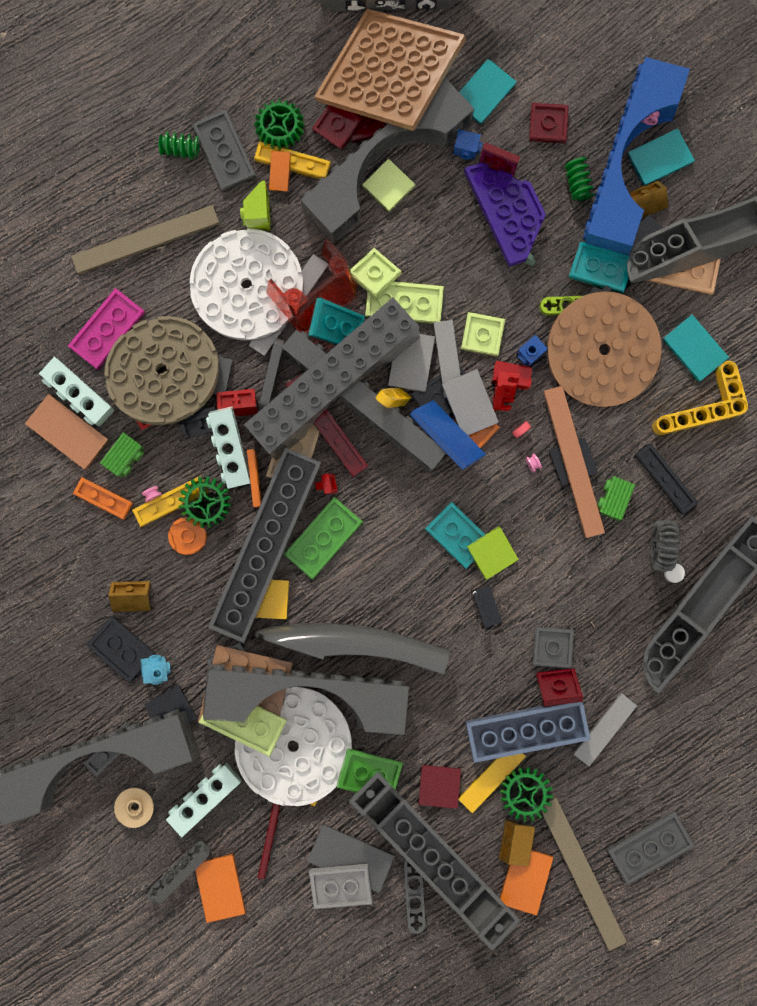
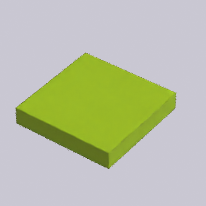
[466,526,519,580]

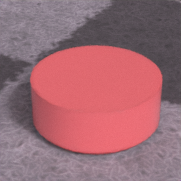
[512,421,531,438]

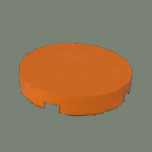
[168,517,207,555]

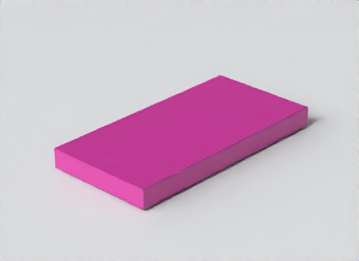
[68,288,146,370]

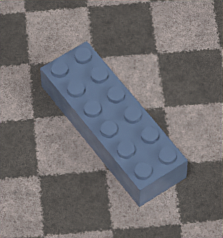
[465,702,591,763]

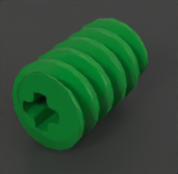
[158,131,200,160]
[564,157,596,201]

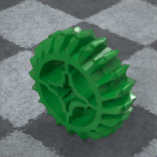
[254,99,305,150]
[178,476,231,528]
[500,767,553,822]

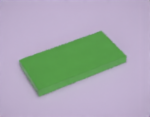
[284,497,363,580]

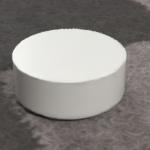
[664,564,685,583]

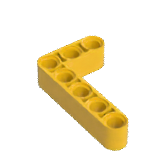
[652,361,748,435]

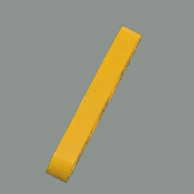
[375,388,411,408]

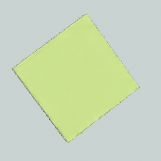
[362,159,415,212]
[348,248,401,298]
[461,312,505,357]

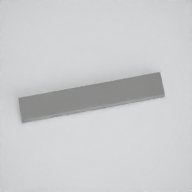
[249,254,329,357]

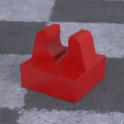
[315,474,338,494]

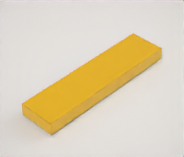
[254,141,331,179]
[132,476,210,527]
[458,753,526,813]

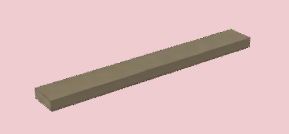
[71,205,220,275]
[538,797,627,951]

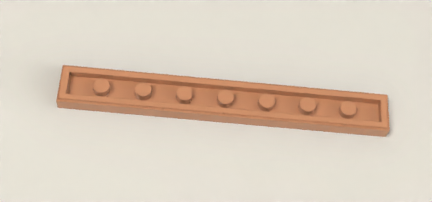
[543,386,605,538]

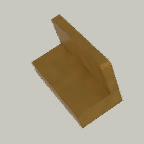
[629,180,669,219]
[108,581,151,612]
[499,820,535,866]

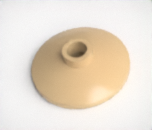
[114,788,154,828]

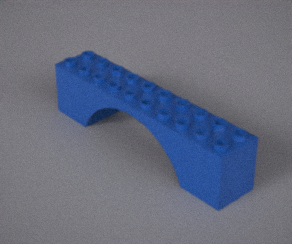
[583,57,690,256]

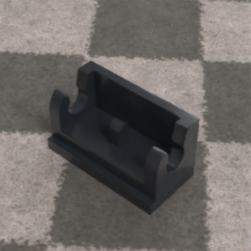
[179,407,222,439]

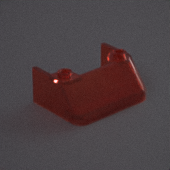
[266,238,357,332]

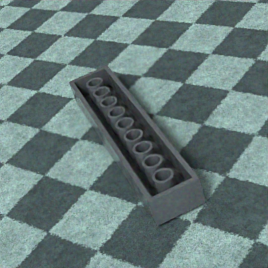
[282,330,446,474]
[208,447,322,643]

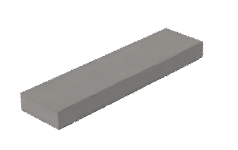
[433,320,461,398]
[573,693,637,766]

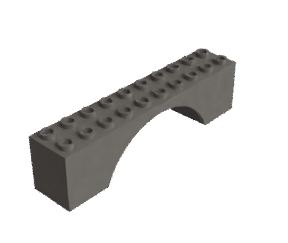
[301,78,474,245]
[244,297,420,461]
[202,664,409,735]
[0,709,200,826]

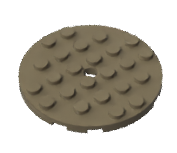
[104,316,219,425]

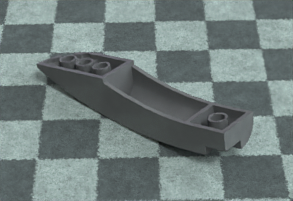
[627,196,757,283]
[643,516,757,694]
[252,623,450,674]

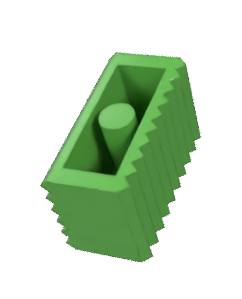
[100,432,144,478]
[597,476,635,522]

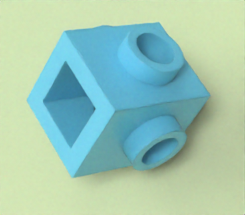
[141,655,170,685]

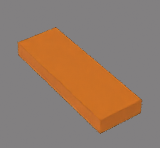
[247,449,262,509]
[73,477,133,520]

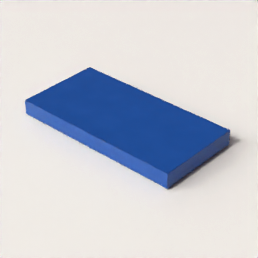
[410,400,486,470]

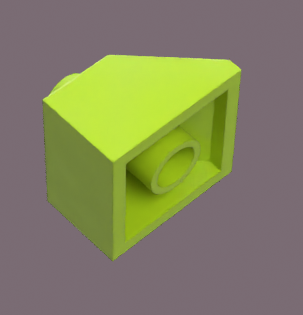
[240,181,271,231]

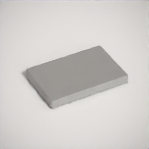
[388,334,435,393]
[441,369,499,435]
[309,864,373,909]

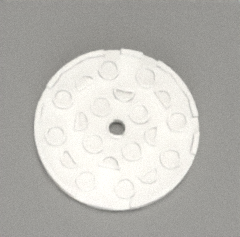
[190,228,303,340]
[235,687,352,806]

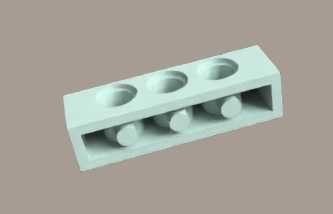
[39,357,115,427]
[206,406,250,489]
[166,763,243,837]

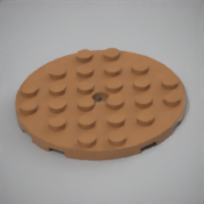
[547,292,661,407]

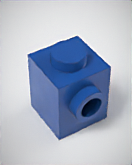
[453,129,483,160]
[516,335,548,367]

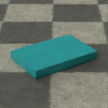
[459,59,517,125]
[627,128,695,186]
[568,241,630,294]
[308,298,365,346]
[662,315,729,382]
[425,502,485,569]

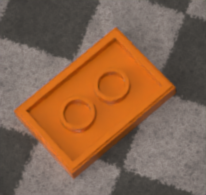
[500,850,553,915]
[195,854,246,923]

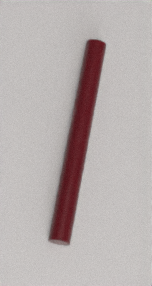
[257,803,281,879]

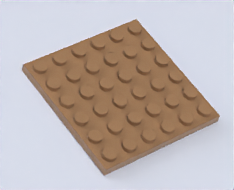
[314,9,466,131]

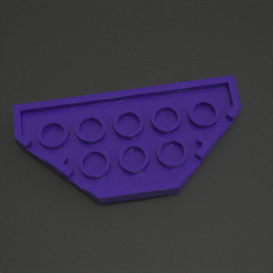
[464,162,546,267]

